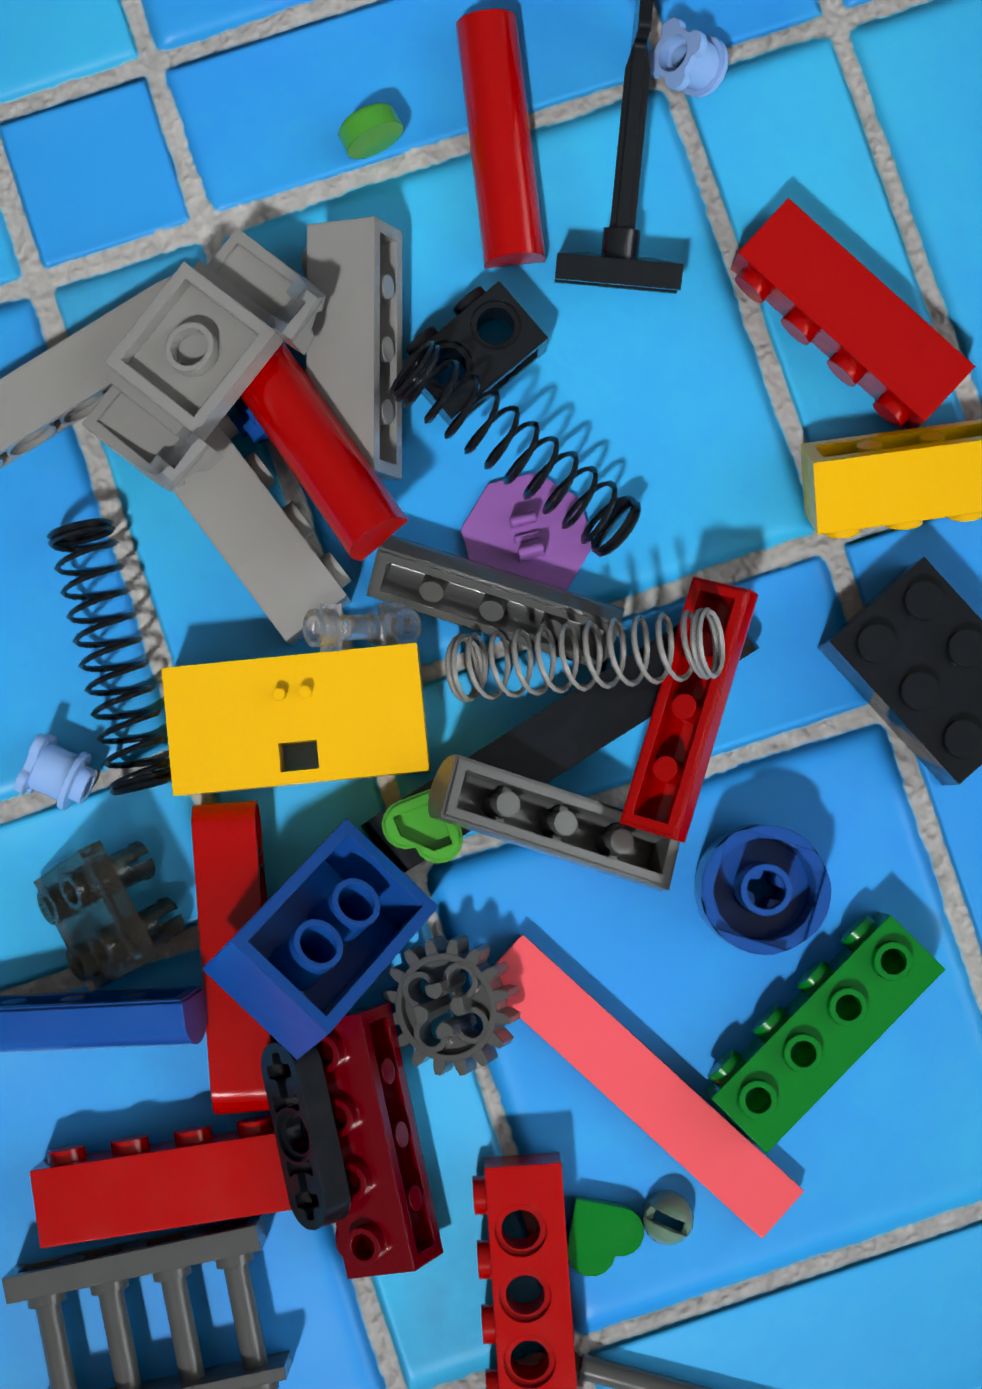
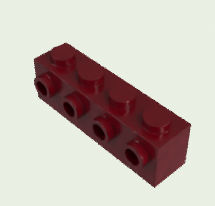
[315,1002,444,1279]

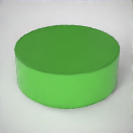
[338,103,403,159]

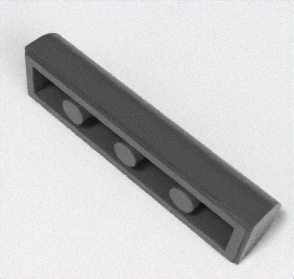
[366,535,625,671]
[428,754,680,891]

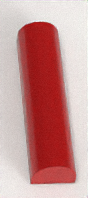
[456,9,546,269]
[241,342,408,561]
[619,577,759,843]

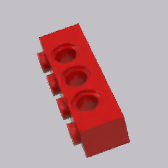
[472,1152,577,1389]

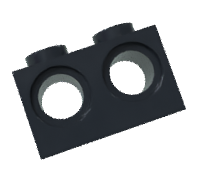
[403,281,548,425]

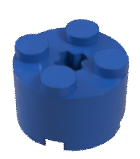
[694,824,831,955]

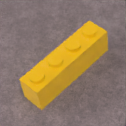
[800,419,982,539]

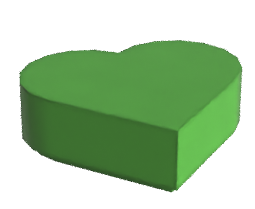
[382,789,463,864]

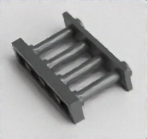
[2,1214,292,1389]

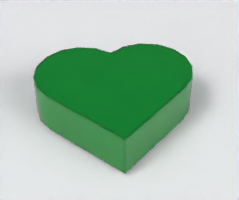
[567,1195,644,1276]

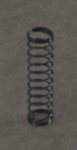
[390,341,641,557]
[47,518,172,795]

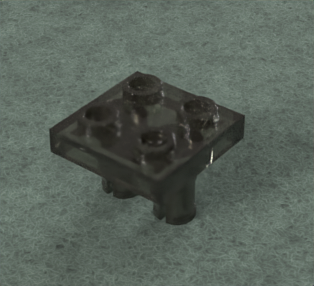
[33,840,184,991]

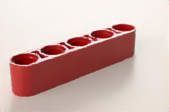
[191,800,277,1115]

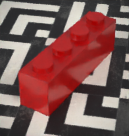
[730,198,976,429]
[30,1115,292,1249]

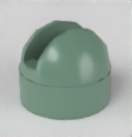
[642,1190,694,1245]

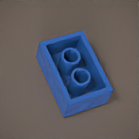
[202,818,439,1060]

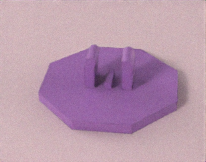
[461,472,591,590]

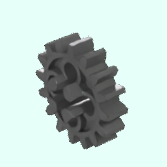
[382,935,521,1076]

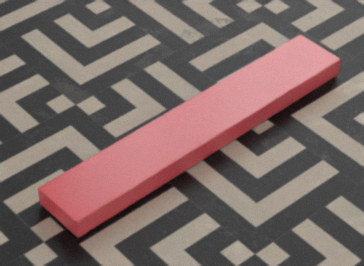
[494,933,804,1238]

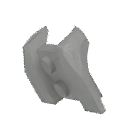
[82,228,326,492]

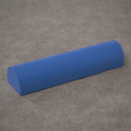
[0,986,207,1053]

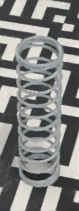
[445,607,725,703]

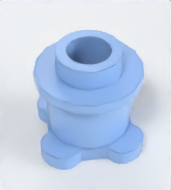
[648,17,728,98]
[14,733,97,811]

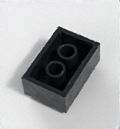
[818,557,982,786]

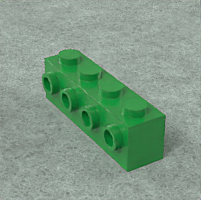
[705,912,946,1154]

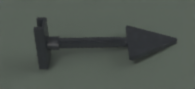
[554,0,683,294]

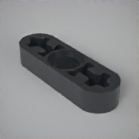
[261,1041,351,1230]

